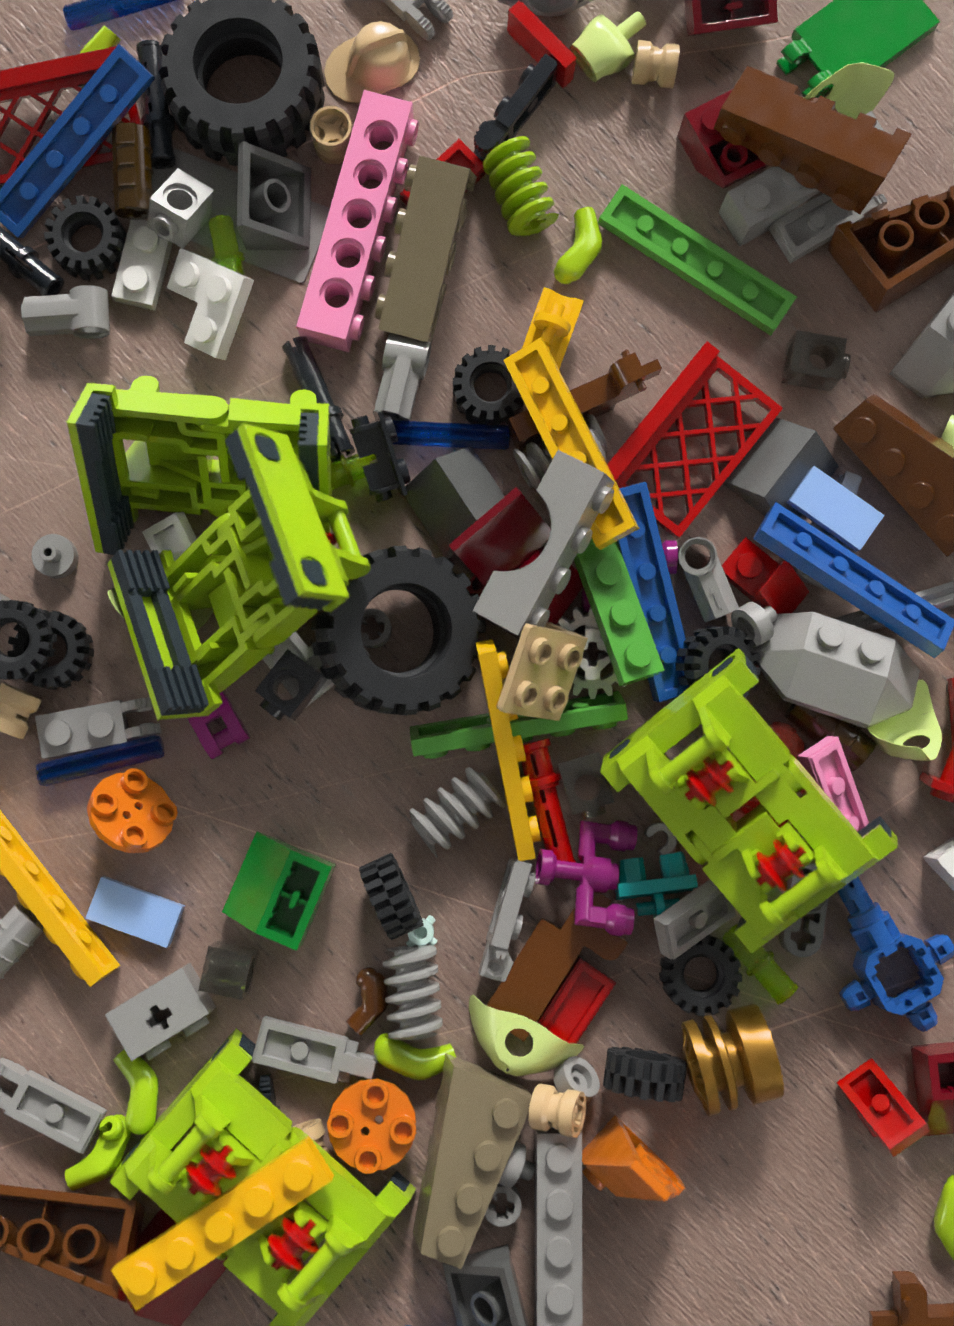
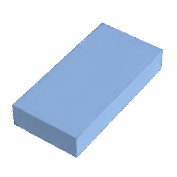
[786,466,885,552]
[86,876,185,948]

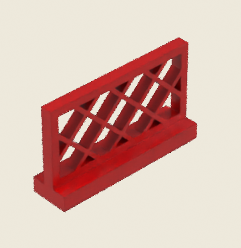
[0,46,141,185]
[607,341,783,540]

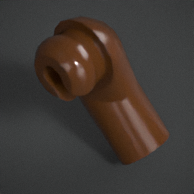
[347,967,388,1036]

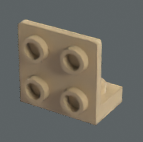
[497,622,588,721]

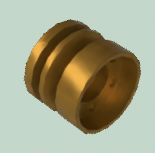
[681,1004,784,1117]

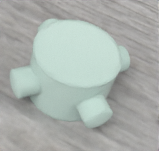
[406,915,438,947]

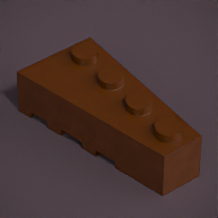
[713,66,912,214]
[828,185,954,313]
[833,394,954,557]
[0,1184,145,1303]

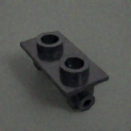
[349,410,411,502]

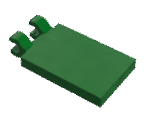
[776,0,940,98]

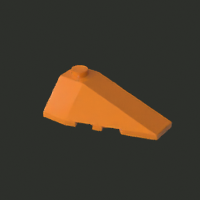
[582,1115,685,1201]

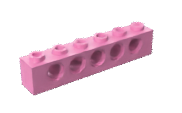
[296,90,419,352]

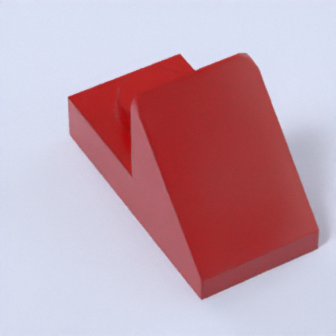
[722,537,809,614]
[836,1058,930,1157]

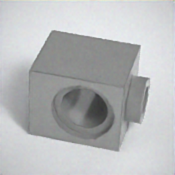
[147,168,214,249]

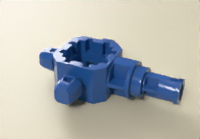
[837,877,954,1032]

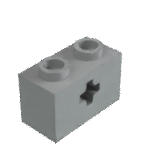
[105,963,216,1061]

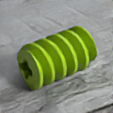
[483,136,559,236]

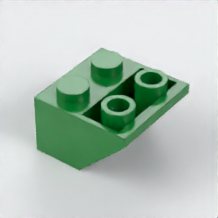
[222,831,337,951]

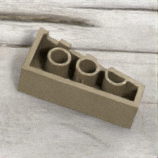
[375,155,477,342]
[413,1053,532,1269]

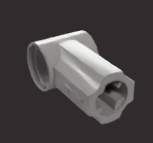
[21,285,110,339]
[374,333,432,423]
[678,537,739,623]

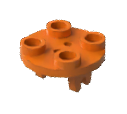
[87,768,178,853]
[327,1079,417,1174]

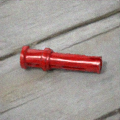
[521,738,576,863]

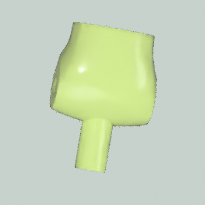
[570,11,646,82]

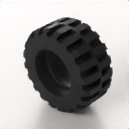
[158,0,325,166]
[311,546,486,715]

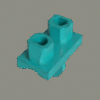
[614,852,698,918]

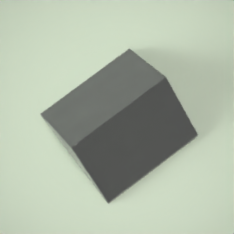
[237,141,311,250]
[723,417,839,517]
[404,446,505,560]
[442,1244,529,1326]

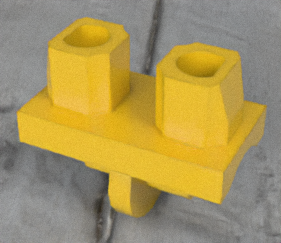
[522,287,584,370]

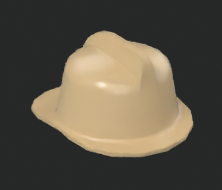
[324,21,420,103]

